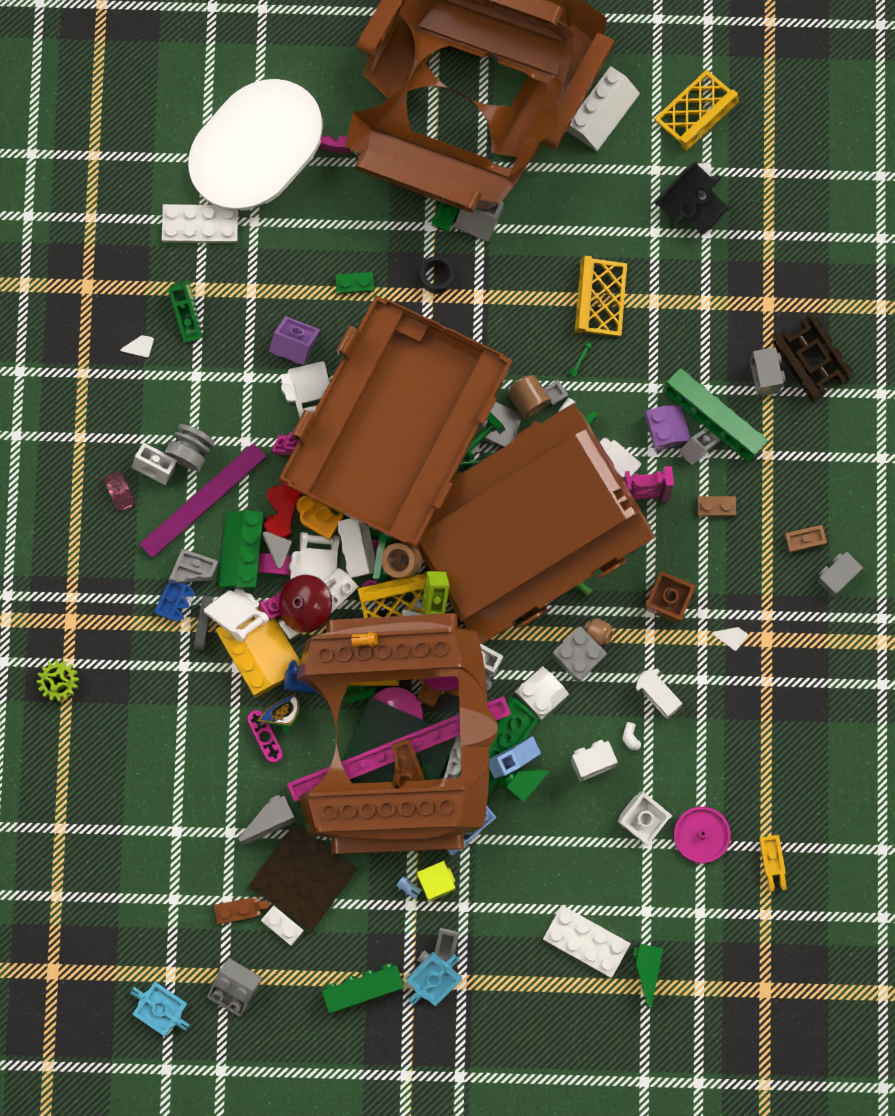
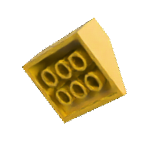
[215,608,300,699]

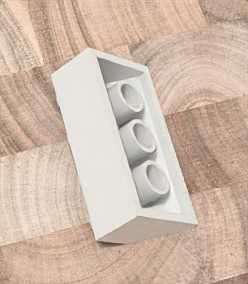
[567,66,640,151]

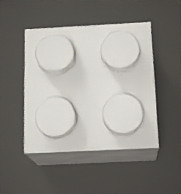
[571,740,618,782]

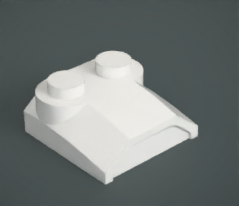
[515,666,569,720]
[618,791,672,846]

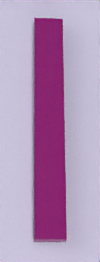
[140,443,266,559]

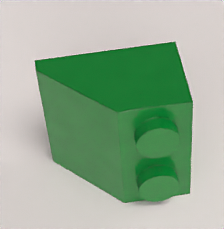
[497,768,549,802]

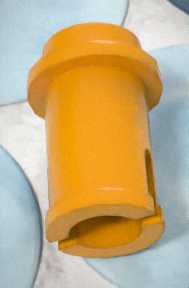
[351,631,378,647]

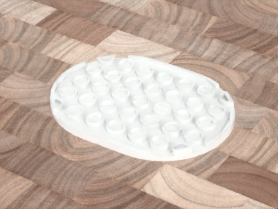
[188,79,323,211]

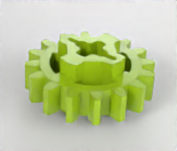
[37,660,80,702]

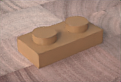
[697,496,736,517]
[785,525,827,553]

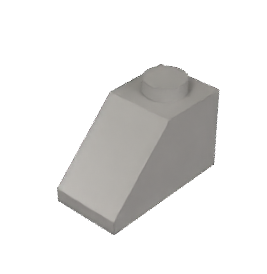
[679,428,721,465]

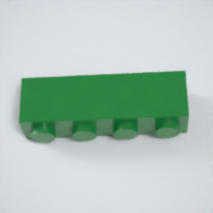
[322,963,404,1014]

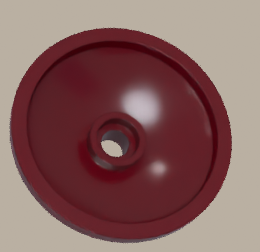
[279,574,332,633]

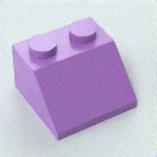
[269,316,320,365]
[644,406,691,452]

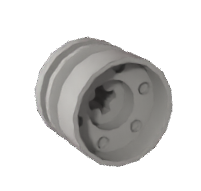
[164,424,214,472]

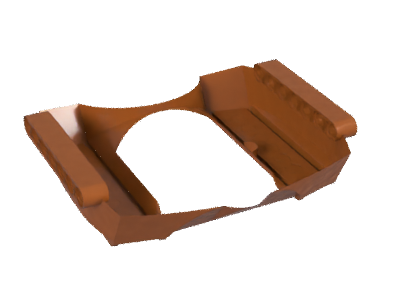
[346,0,575,213]
[356,0,615,159]
[296,613,498,854]

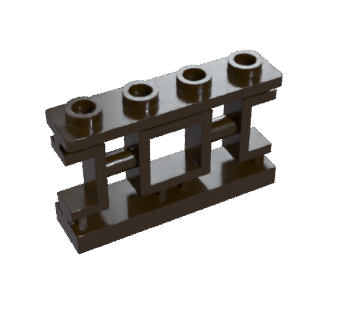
[771,314,853,403]

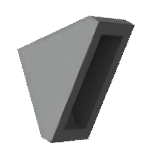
[262,532,292,569]
[435,928,459,962]

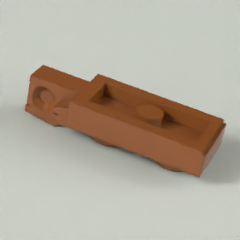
[214,897,270,925]

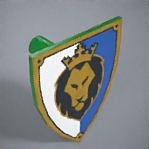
[257,694,300,734]

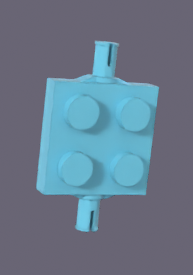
[406,952,462,1006]
[130,982,190,1037]

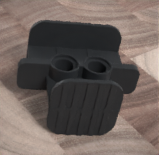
[655,161,730,235]

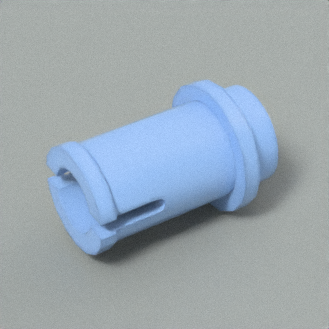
[396,876,422,899]

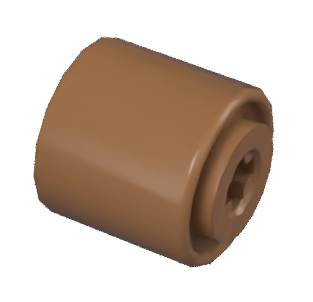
[507,375,552,419]
[381,543,423,578]

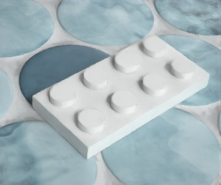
[162,204,238,243]
[543,905,631,978]

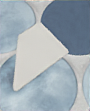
[121,335,154,357]
[712,627,748,651]

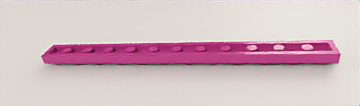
[287,696,511,802]

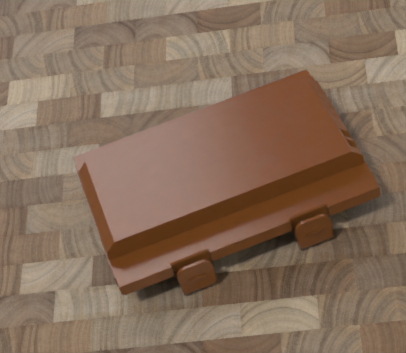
[279,295,513,549]
[418,403,655,644]

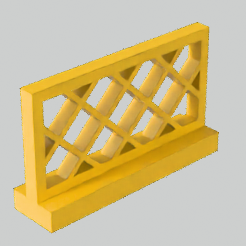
[654,70,739,151]
[575,256,627,337]
[358,573,426,618]

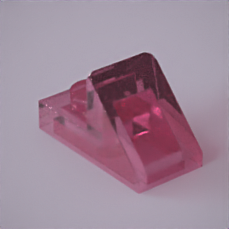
[103,470,136,512]

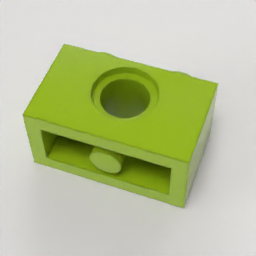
[422,571,449,615]

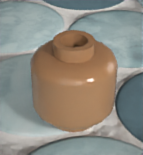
[584,618,614,647]

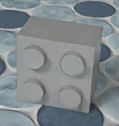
[750,347,785,397]
[552,626,607,683]

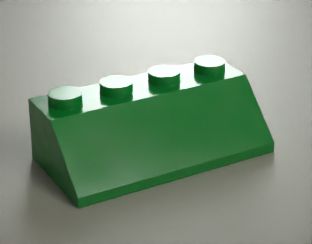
[218,510,265,591]

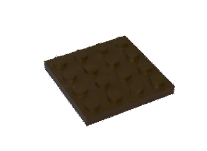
[249,823,358,933]

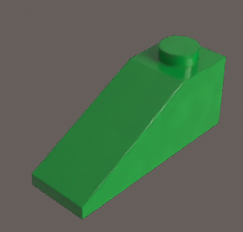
[168,280,202,343]
[632,943,663,1008]

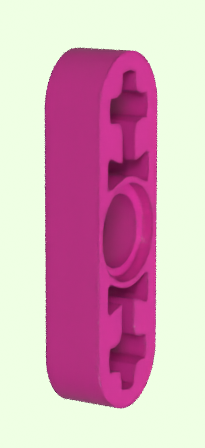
[248,710,283,763]

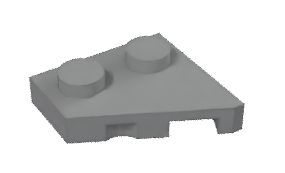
[169,549,218,583]

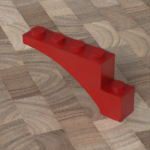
[263,483,303,539]

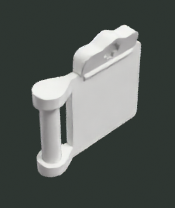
[281,361,330,419]
[600,438,641,477]
[288,532,339,581]
[204,589,269,642]

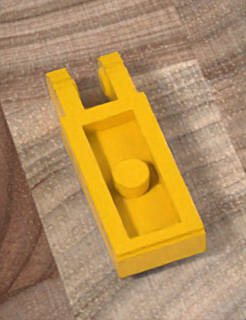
[759,835,787,892]

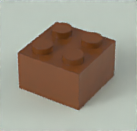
[644,571,696,625]

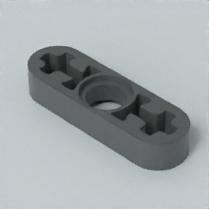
[194,595,213,651]

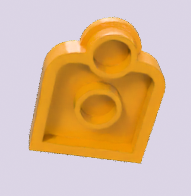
[296,496,345,540]

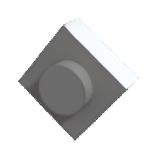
[544,380,568,407]

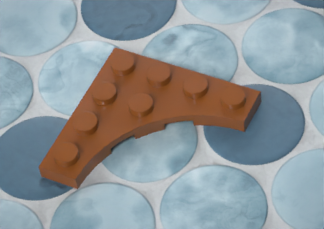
[391,738,426,789]

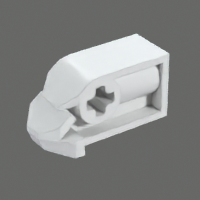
[636,669,683,720]

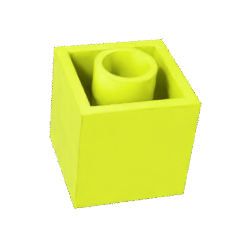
[417,861,456,903]

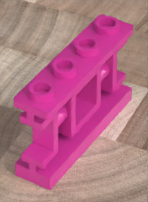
[622,466,674,503]

